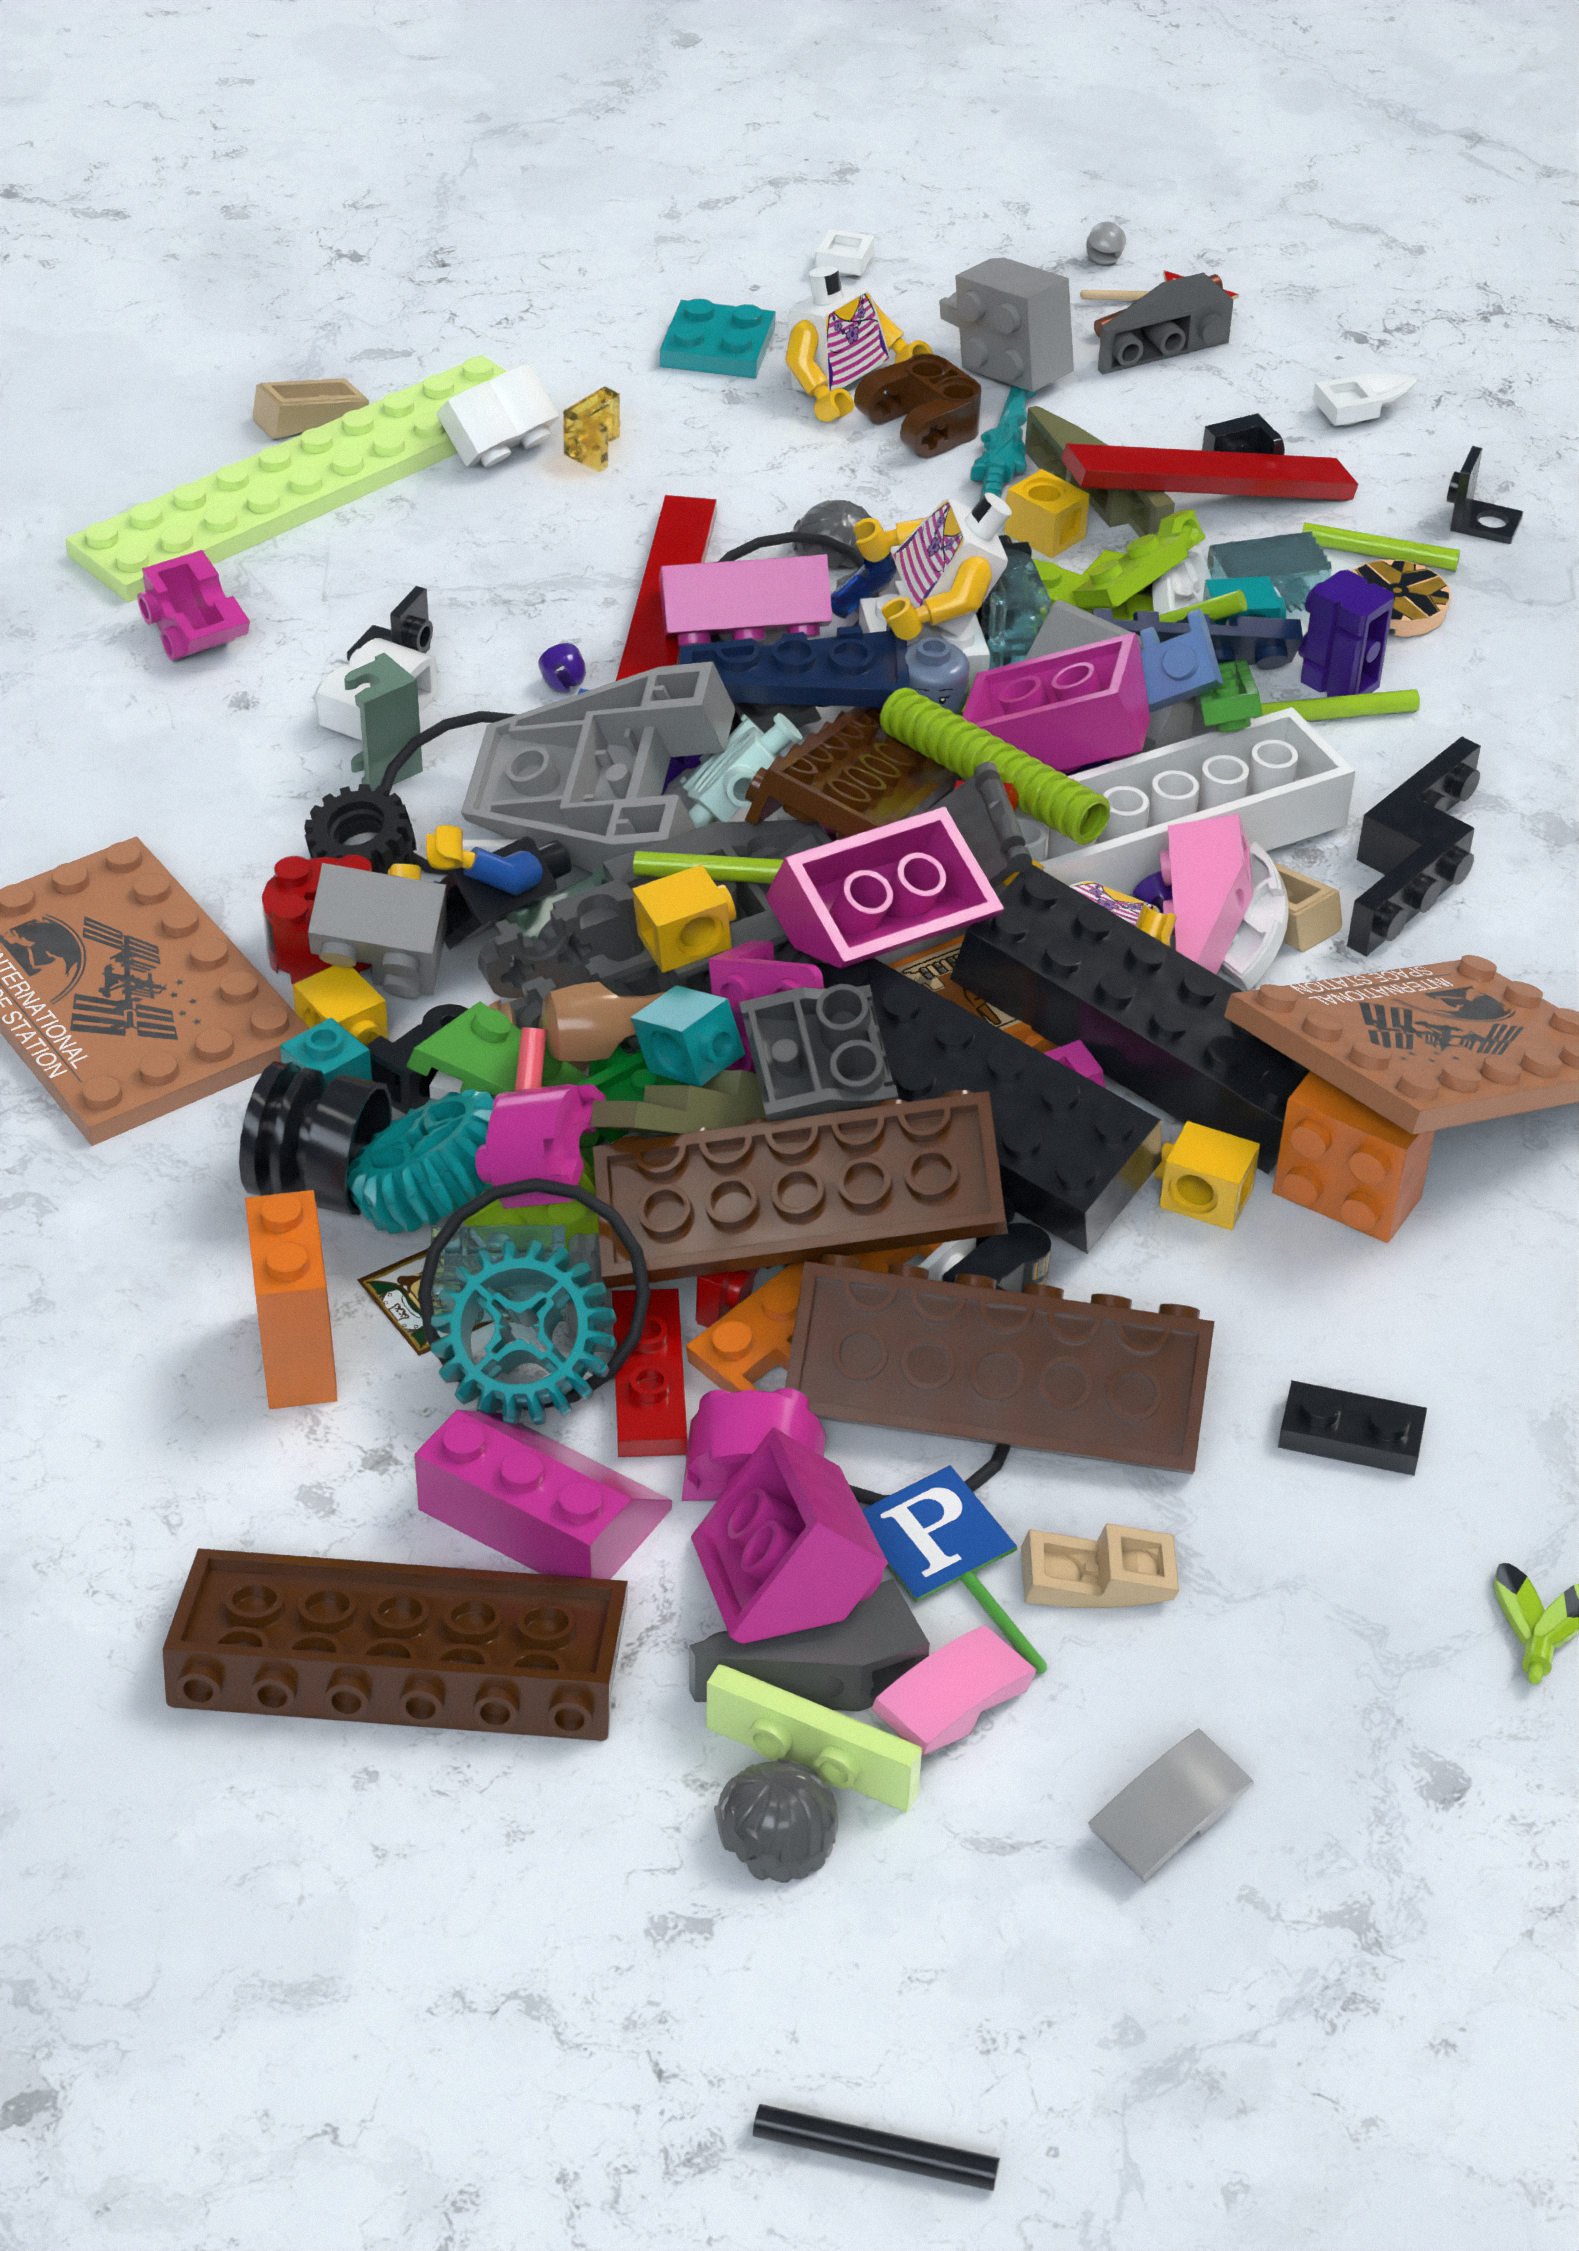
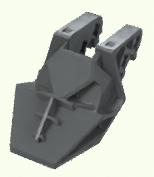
[478,820,832,1049]

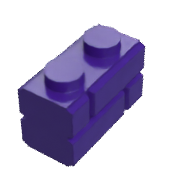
[1298,569,1394,697]

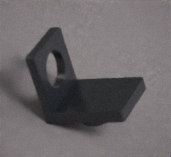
[1447,446,1523,544]
[347,586,433,661]

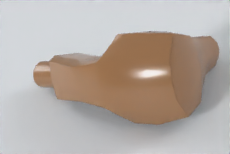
[539,982,666,1061]

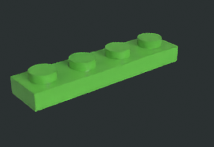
[1196,659,1263,732]

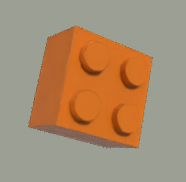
[1272,1071,1435,1243]

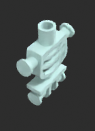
[679,713,803,829]

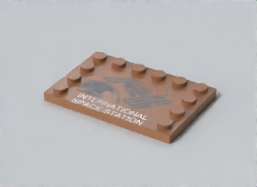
[0,836,310,1146]
[1224,955,1579,1134]

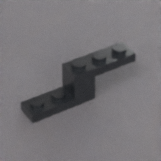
[1347,736,1481,957]

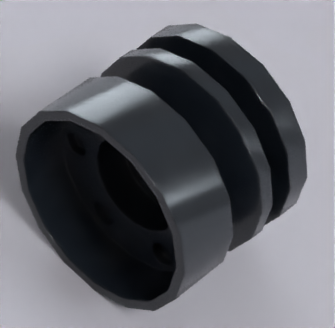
[239,1061,392,1215]

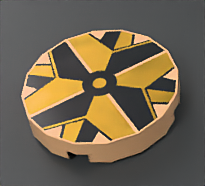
[1352,559,1451,637]

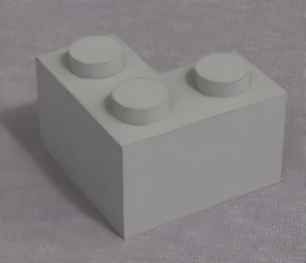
[308,863,447,998]

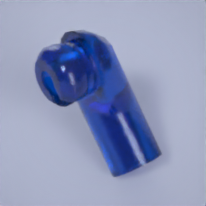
[831,551,897,619]

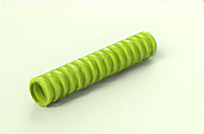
[880,688,1111,845]

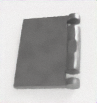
[925,762,1032,889]

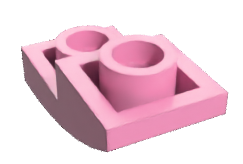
[871,1625,1037,1756]

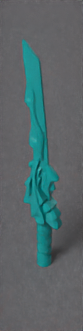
[970,385,1038,501]

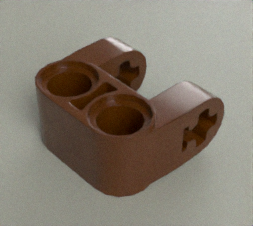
[854,354,981,458]

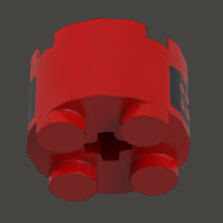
[261,855,372,984]

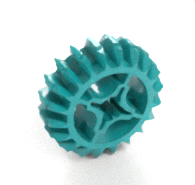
[347,1089,494,1234]
[431,1240,617,1425]

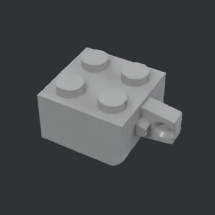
[939,257,1074,392]

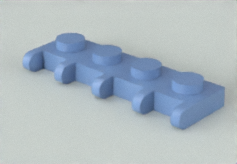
[1140,608,1224,713]

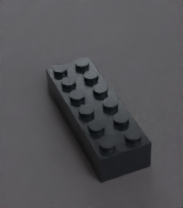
[950,864,1310,1174]
[820,958,1162,1254]

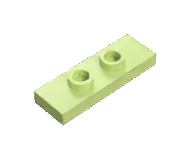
[706,1664,922,1813]

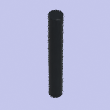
[753,2104,1000,2191]

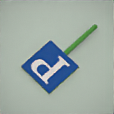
[862,1465,1047,1674]

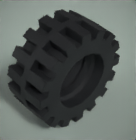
[304,784,417,874]

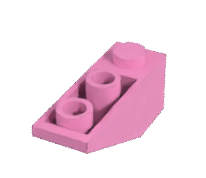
[1160,814,1254,975]

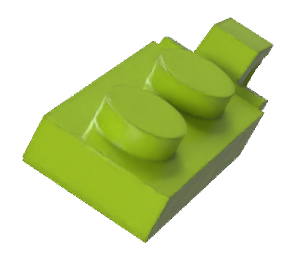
[1072,509,1206,609]

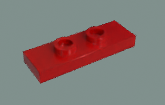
[612,1288,687,1457]

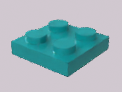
[660,299,776,379]

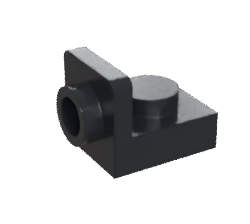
[1202,413,1285,455]

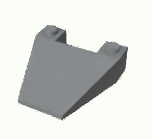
[461,661,735,873]

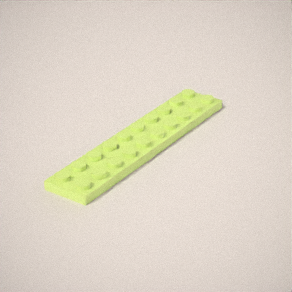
[65,355,507,603]

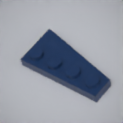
[1091,608,1304,669]
[680,624,909,709]

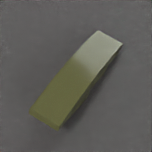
[1025,406,1175,537]
[590,1070,766,1134]

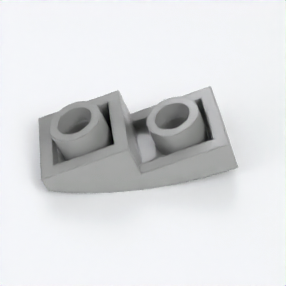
[1088,1728,1254,1883]

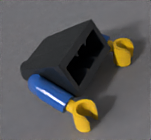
[388,825,572,950]

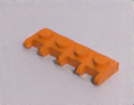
[686,1243,942,1393]

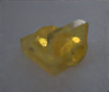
[563,386,620,472]

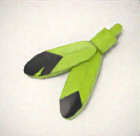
[1493,1563,1579,1684]

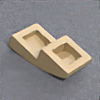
[1021,1523,1179,1608]

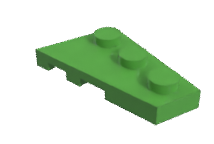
[406,1001,606,1148]

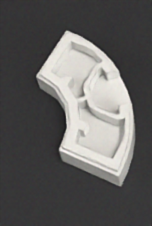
[1152,546,1212,615]
[1220,841,1289,991]

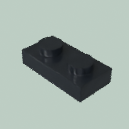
[1278,1380,1427,1476]

